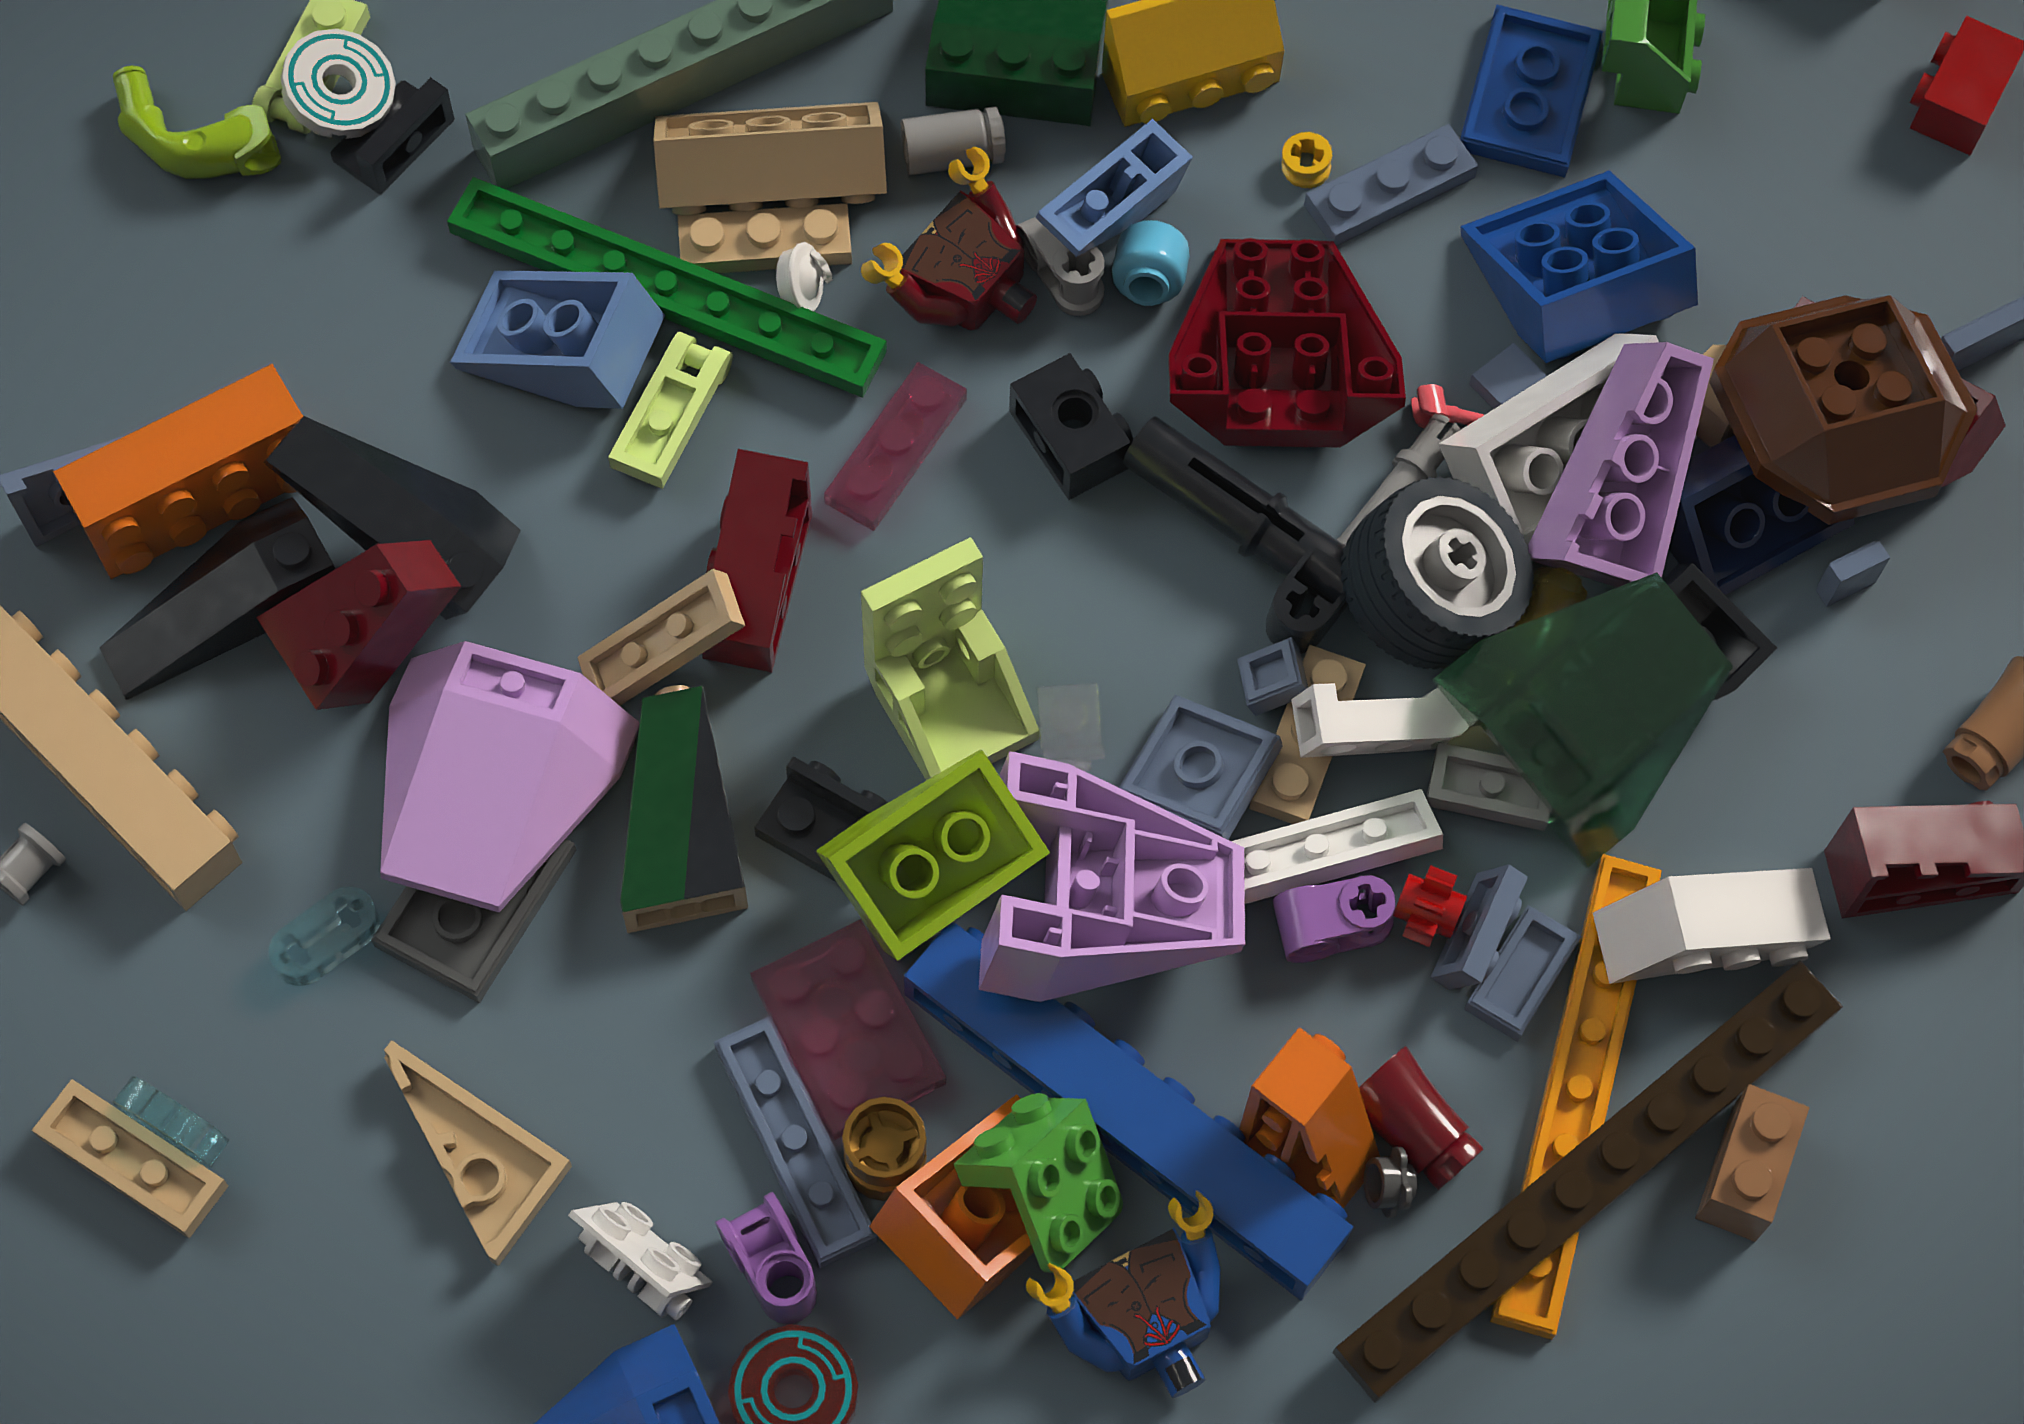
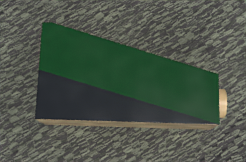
[620,685,748,933]

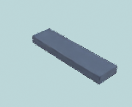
[714,1016,878,1269]

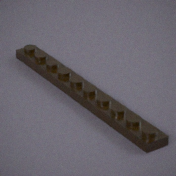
[1332,960,1843,1403]

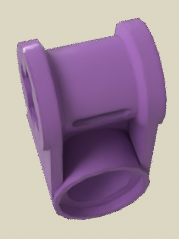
[1272,875,1395,963]
[715,1192,817,1324]

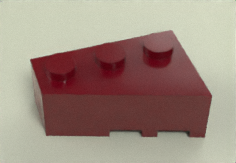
[702,449,812,672]
[256,540,461,710]

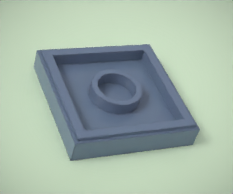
[1119,695,1283,840]

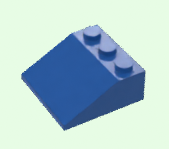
[1460,170,1698,363]

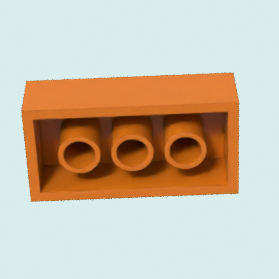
[53,364,303,580]

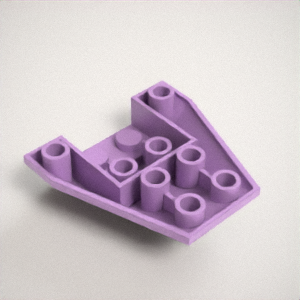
[380,641,640,912]

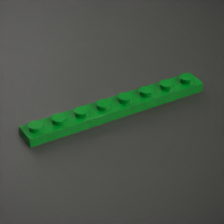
[447,177,887,398]

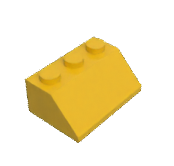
[1101,0,1284,127]

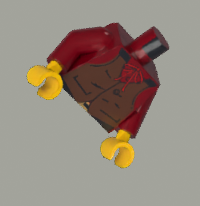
[861,147,1037,330]

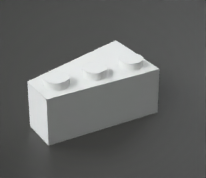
[1593,868,1830,984]

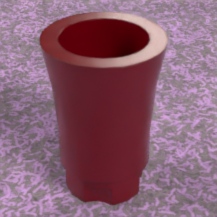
[1359,1046,1483,1190]

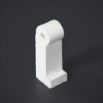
[1291,683,1471,758]

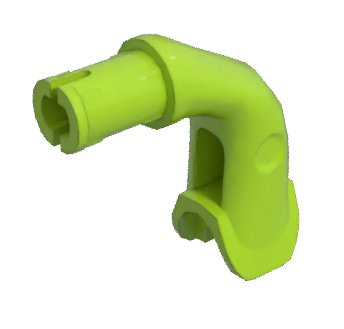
[113,65,281,179]

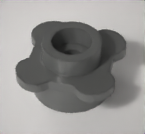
[1364,1147,1417,1218]

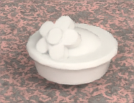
[776,242,833,311]

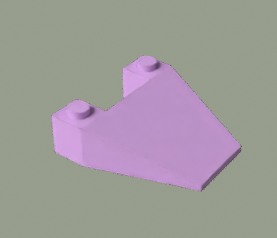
[979,751,1245,1002]

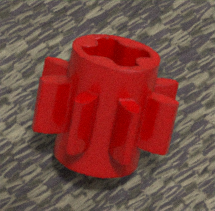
[1393,865,1467,947]

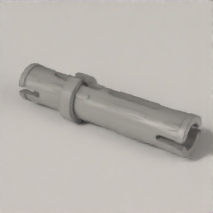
[1337,414,1461,546]

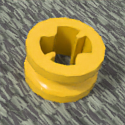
[1281,132,1332,188]

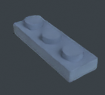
[1304,123,1479,246]

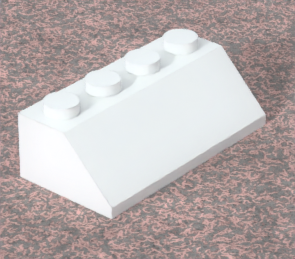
[1439,333,1697,545]

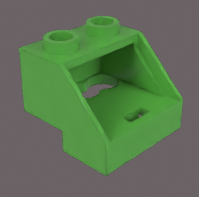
[1601,0,1705,114]

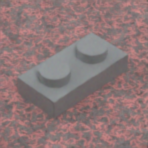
[1426,742,1558,831]

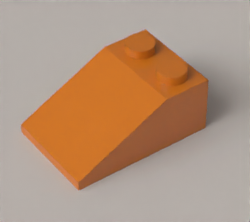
[869,1094,1034,1320]

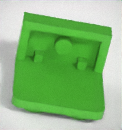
[954,1093,1123,1273]

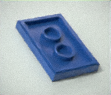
[1460,4,1603,177]

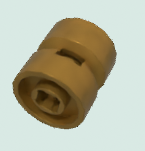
[842,1097,927,1201]

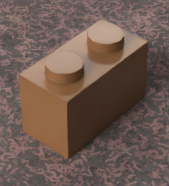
[1695,1084,1810,1242]

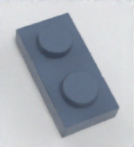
[1430,864,1528,990]

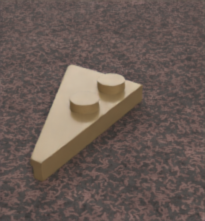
[384,1040,572,1266]

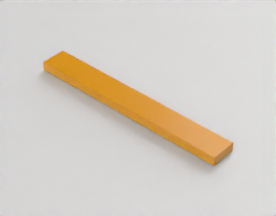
[1490,854,1662,1340]

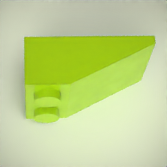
[816,750,1050,961]

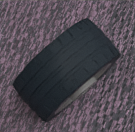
[1340,477,1534,670]

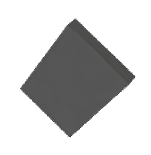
[371,839,577,1003]

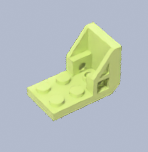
[861,537,1040,780]

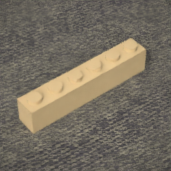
[0,605,243,911]

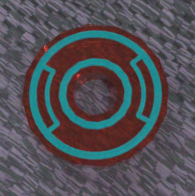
[728,1324,859,1424]

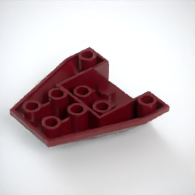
[1168,238,1406,448]

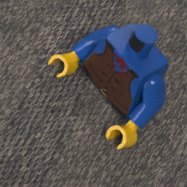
[1026,1190,1221,1398]

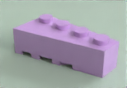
[1528,342,1714,590]

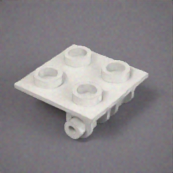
[568,1202,712,1320]

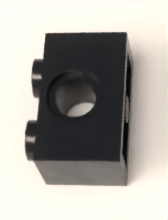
[1009,353,1133,500]

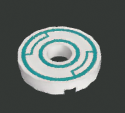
[281,29,396,139]

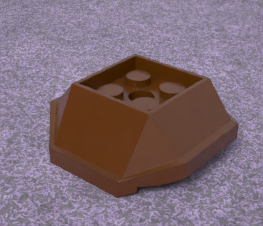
[1709,295,1978,525]

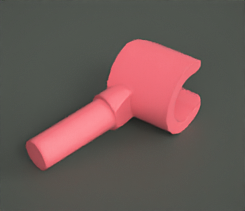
[1411,384,1485,428]

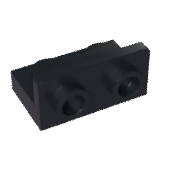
[754,757,888,882]

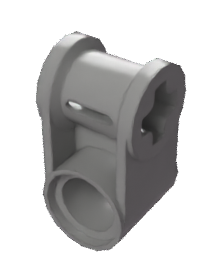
[1016,216,1104,316]

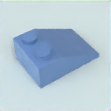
[450,270,665,409]

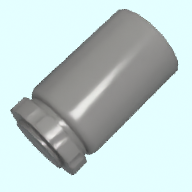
[901,106,1006,175]

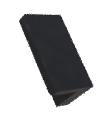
[331,77,455,195]

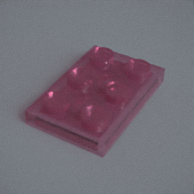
[750,919,946,1140]

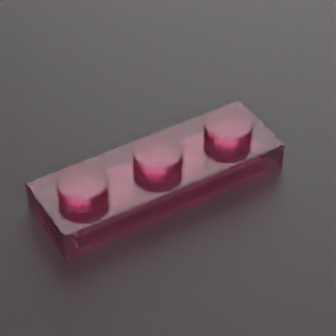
[824,362,967,531]

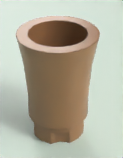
[1943,656,2024,790]

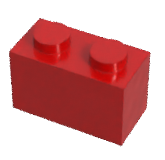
[1909,15,2024,156]

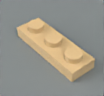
[677,203,852,273]
[577,569,745,706]
[1249,644,1366,824]
[32,1079,229,1239]

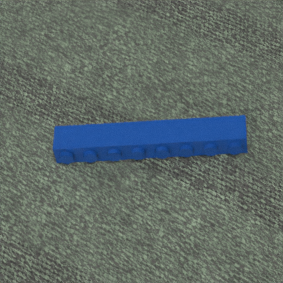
[904,922,1354,1301]

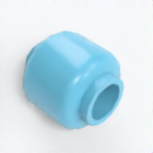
[1112,220,1190,306]

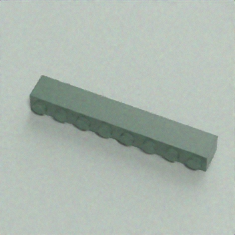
[465,0,893,189]

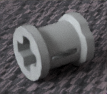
[0,823,66,905]

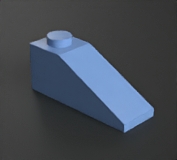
[1035,119,1193,257]

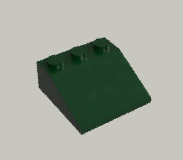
[925,0,1109,126]

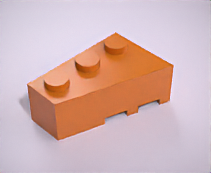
[1239,1027,1380,1209]

